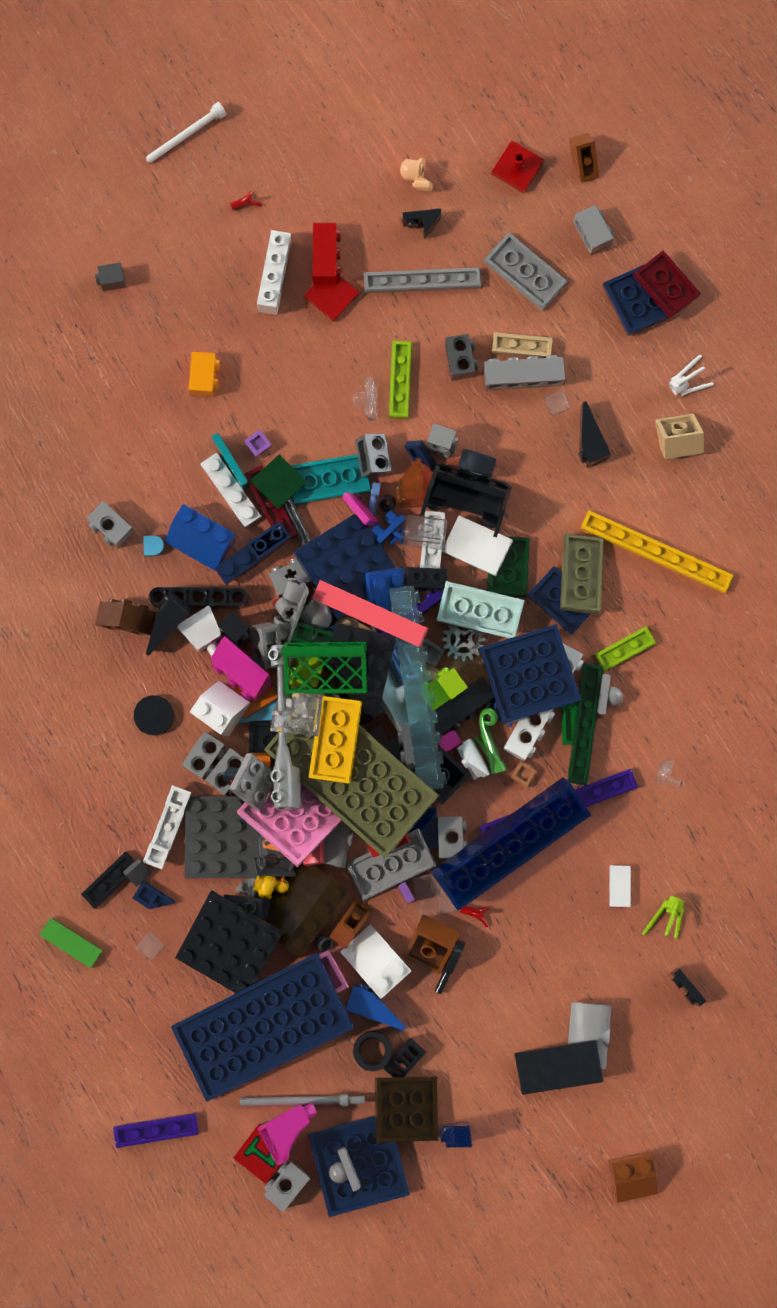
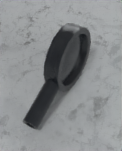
[434,939,465,994]

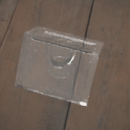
[404,515,447,550]

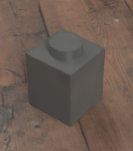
[95,262,126,291]

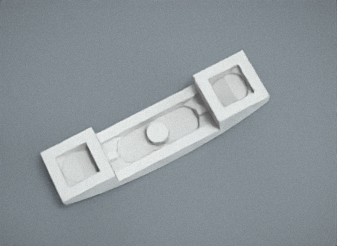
[143,785,191,869]

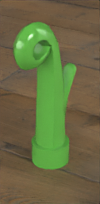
[474,708,507,775]

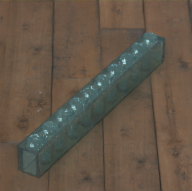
[389,586,447,790]

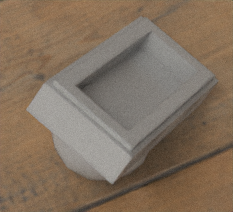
[597,674,623,717]
[329,1146,361,1191]

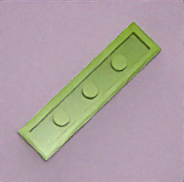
[389,341,412,419]

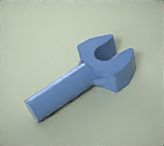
[369,482,381,516]

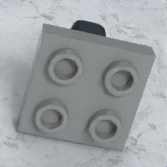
[223,753,274,810]

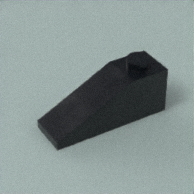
[578,401,611,468]
[146,593,191,656]

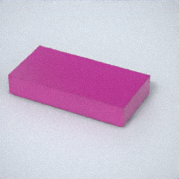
[342,492,379,526]

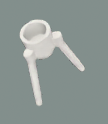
[669,355,714,397]

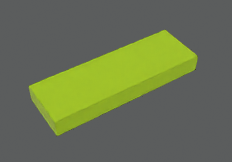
[594,626,656,673]

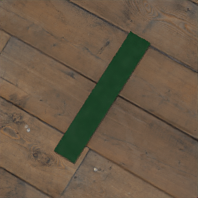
[566,663,603,786]

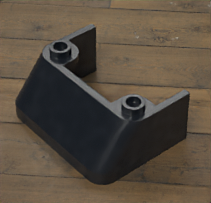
[420,464,512,538]

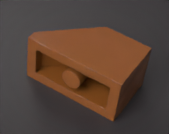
[569,133,600,182]
[329,899,372,948]

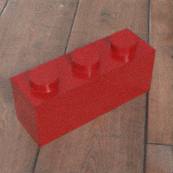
[312,223,341,285]

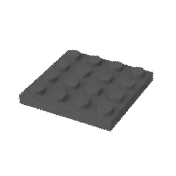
[185,796,267,878]

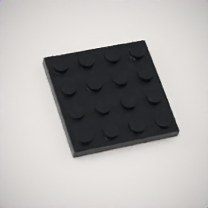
[175,890,283,993]

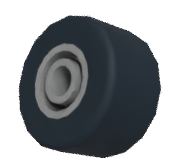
[458,449,496,477]

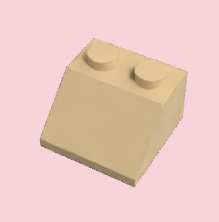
[655,413,704,459]

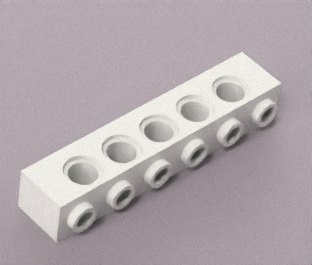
[503,643,584,761]

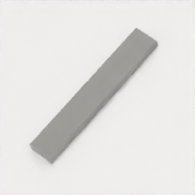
[364,268,481,293]

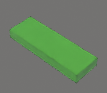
[39,918,103,968]

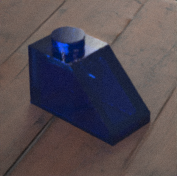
[440,1121,472,1148]

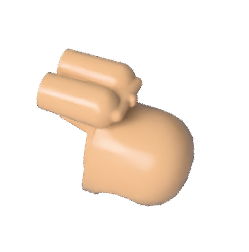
[400,158,433,191]

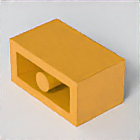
[189,352,220,397]

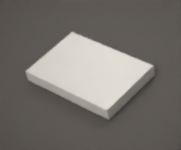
[442,516,513,576]

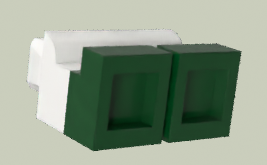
[291,622,334,643]

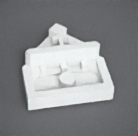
[457,739,491,780]

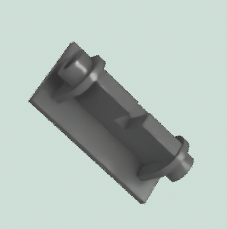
[253,855,296,877]

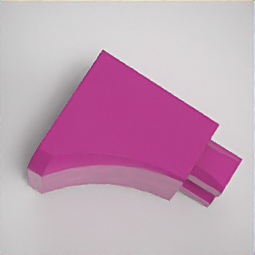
[257,1103,317,1165]

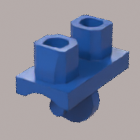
[371,510,406,546]

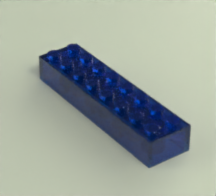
[430,777,591,911]

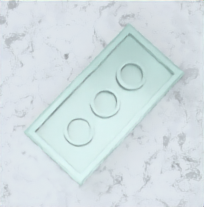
[437,581,525,638]

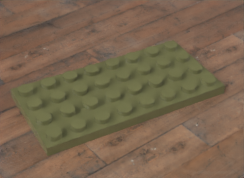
[264,693,439,859]

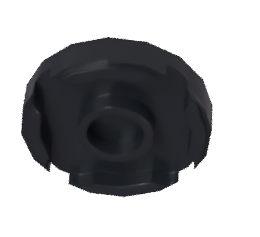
[133,695,174,736]

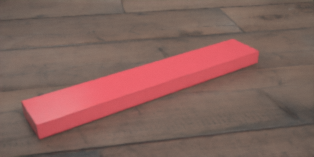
[312,580,428,647]

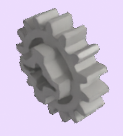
[442,624,486,662]

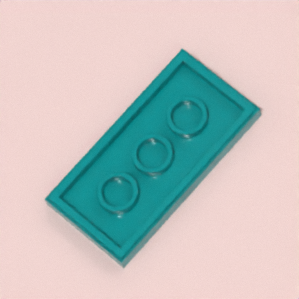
[291,454,371,506]

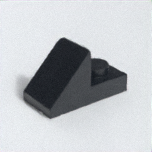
[402,208,442,239]

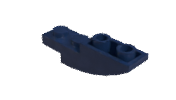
[214,521,291,585]

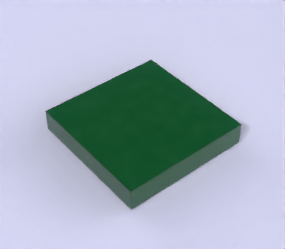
[250,454,307,510]

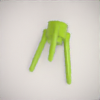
[642,896,685,939]

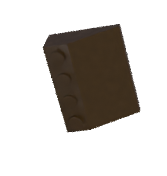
[264,862,349,958]

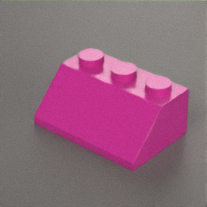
[210,636,273,702]

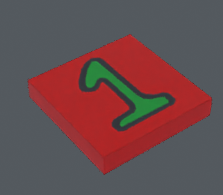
[233,1124,292,1184]

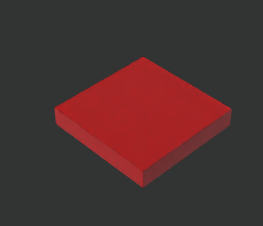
[304,276,359,322]

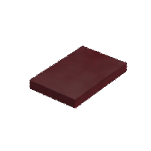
[633,250,701,320]

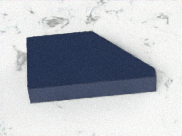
[404,440,437,472]
[132,881,175,909]

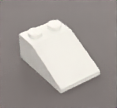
[340,924,411,999]

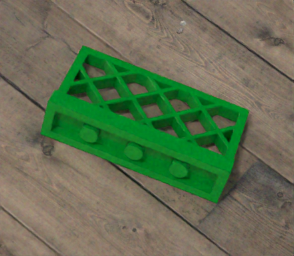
[282,642,367,694]

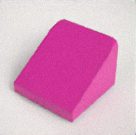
[437,730,462,753]

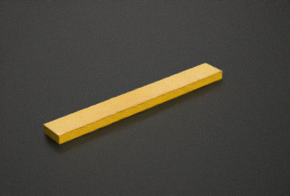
[580,510,734,594]

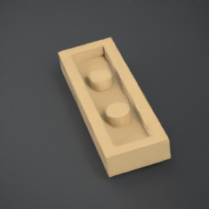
[492,332,552,358]

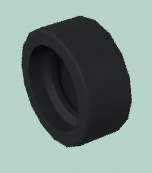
[353,1031,392,1071]

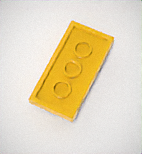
[309,696,362,784]

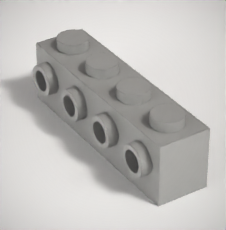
[483,355,565,390]

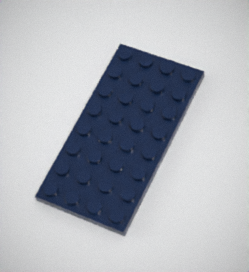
[171,952,354,1102]

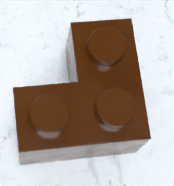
[95,599,155,635]

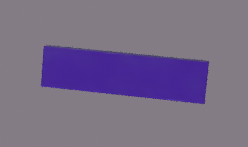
[113,1113,199,1148]

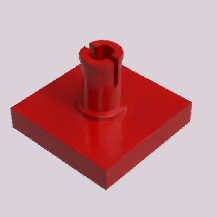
[491,140,544,193]

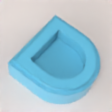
[143,536,164,557]

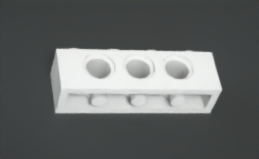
[257,230,291,315]

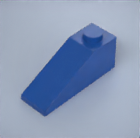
[346,983,405,1031]

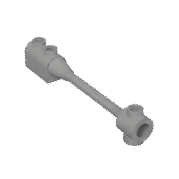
[268,645,301,811]

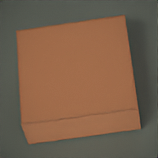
[510,760,537,788]

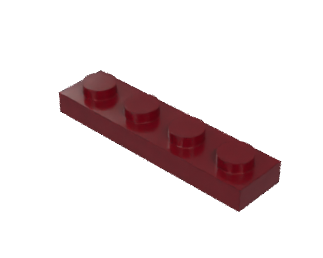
[244,465,297,541]

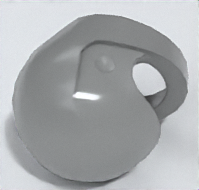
[299,598,333,632]

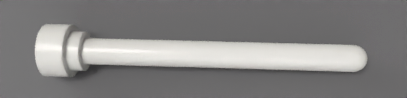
[146,102,227,163]

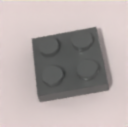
[397,723,415,773]

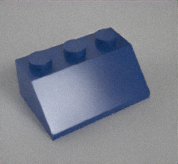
[165,504,236,572]

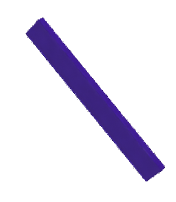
[480,769,638,845]

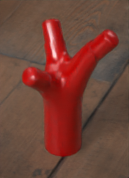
[230,191,262,210]
[460,905,489,927]

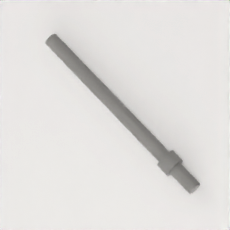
[240,1094,365,1107]

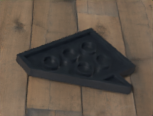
[314,623,397,717]

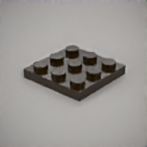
[375,1077,438,1142]

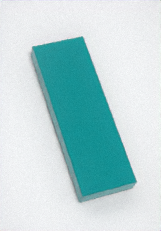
[211,433,249,490]

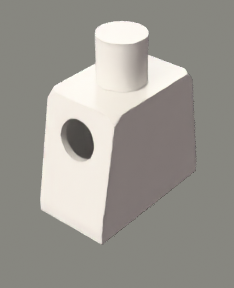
[177,606,223,657]

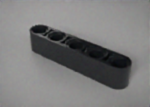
[149,587,248,609]

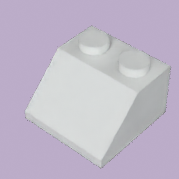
[190,681,251,736]

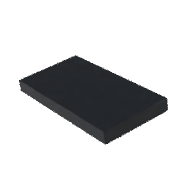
[514,1040,604,1095]

